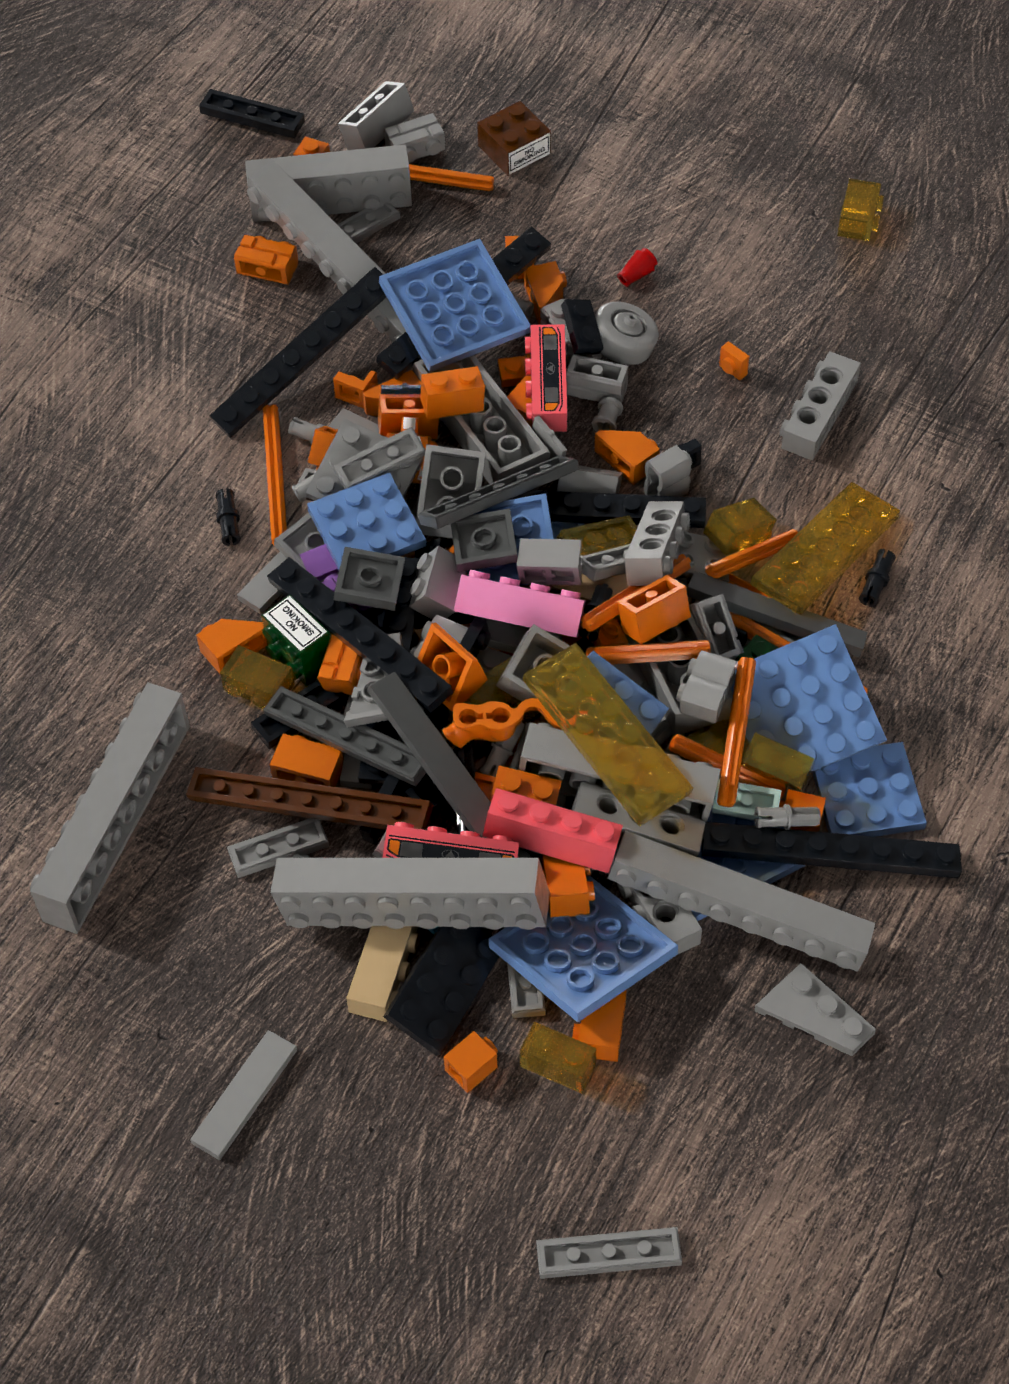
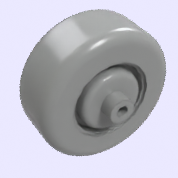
[595,301,659,365]

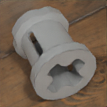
[592,397,623,432]

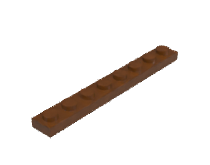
[186,767,433,830]

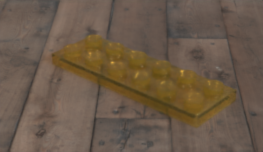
[750,482,901,615]
[523,643,693,827]

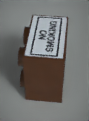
[477,101,551,176]

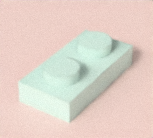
[712,779,782,820]

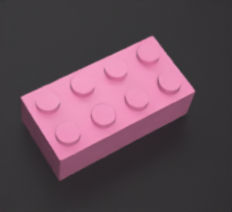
[454,570,586,638]

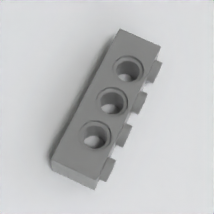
[779,351,861,461]
[624,501,690,586]
[571,782,706,857]
[609,847,702,954]

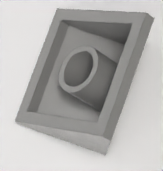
[557,465,623,494]

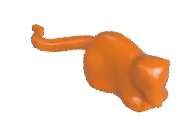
[442,698,588,748]

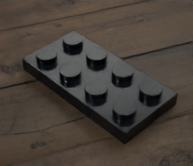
[383,927,499,1056]

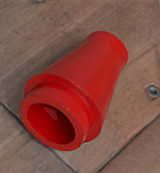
[617,248,658,287]

